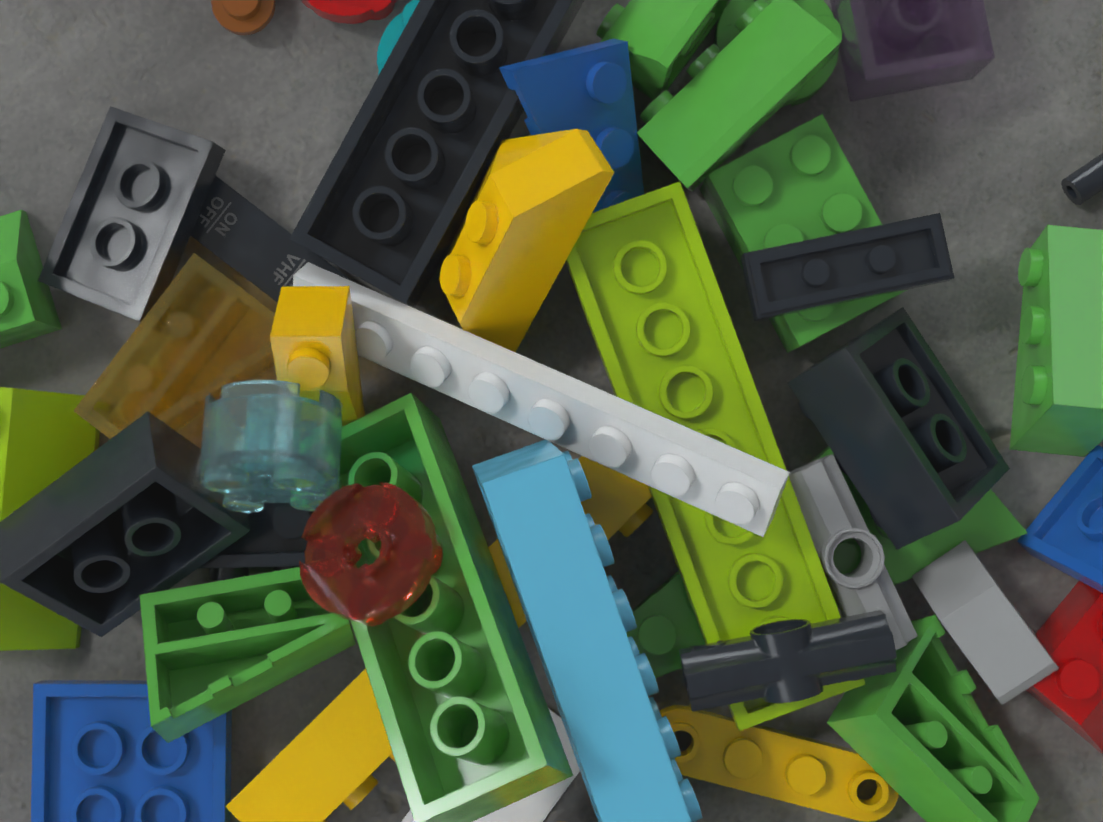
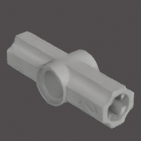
[789,454,917,650]

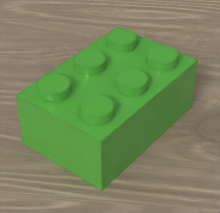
[700,114,906,353]

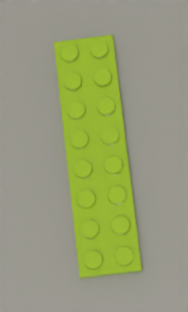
[566,181,865,731]

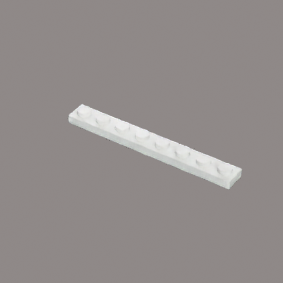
[293,262,790,537]

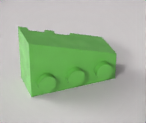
[1009,225,1103,457]
[140,561,356,743]

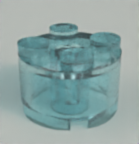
[198,380,343,513]

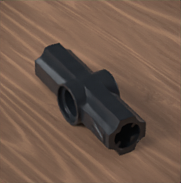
[679,610,897,712]

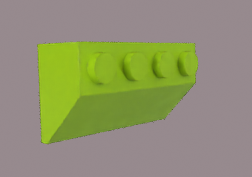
[0,387,103,651]

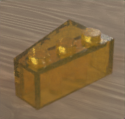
[74,253,275,439]

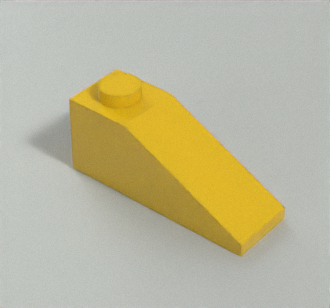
[270,286,365,446]

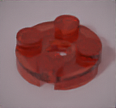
[299,482,443,626]

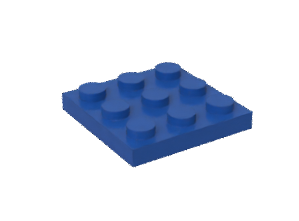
[31,680,232,822]

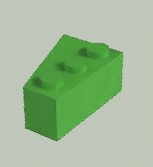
[827,615,1040,822]

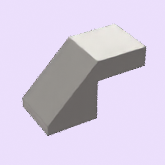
[912,540,1059,705]

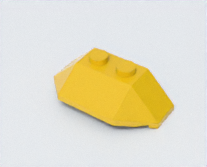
[438,129,614,352]

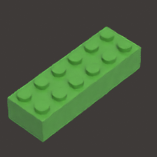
[297,393,573,822]

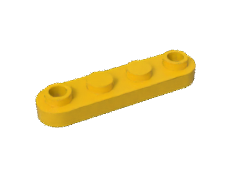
[660,705,899,822]

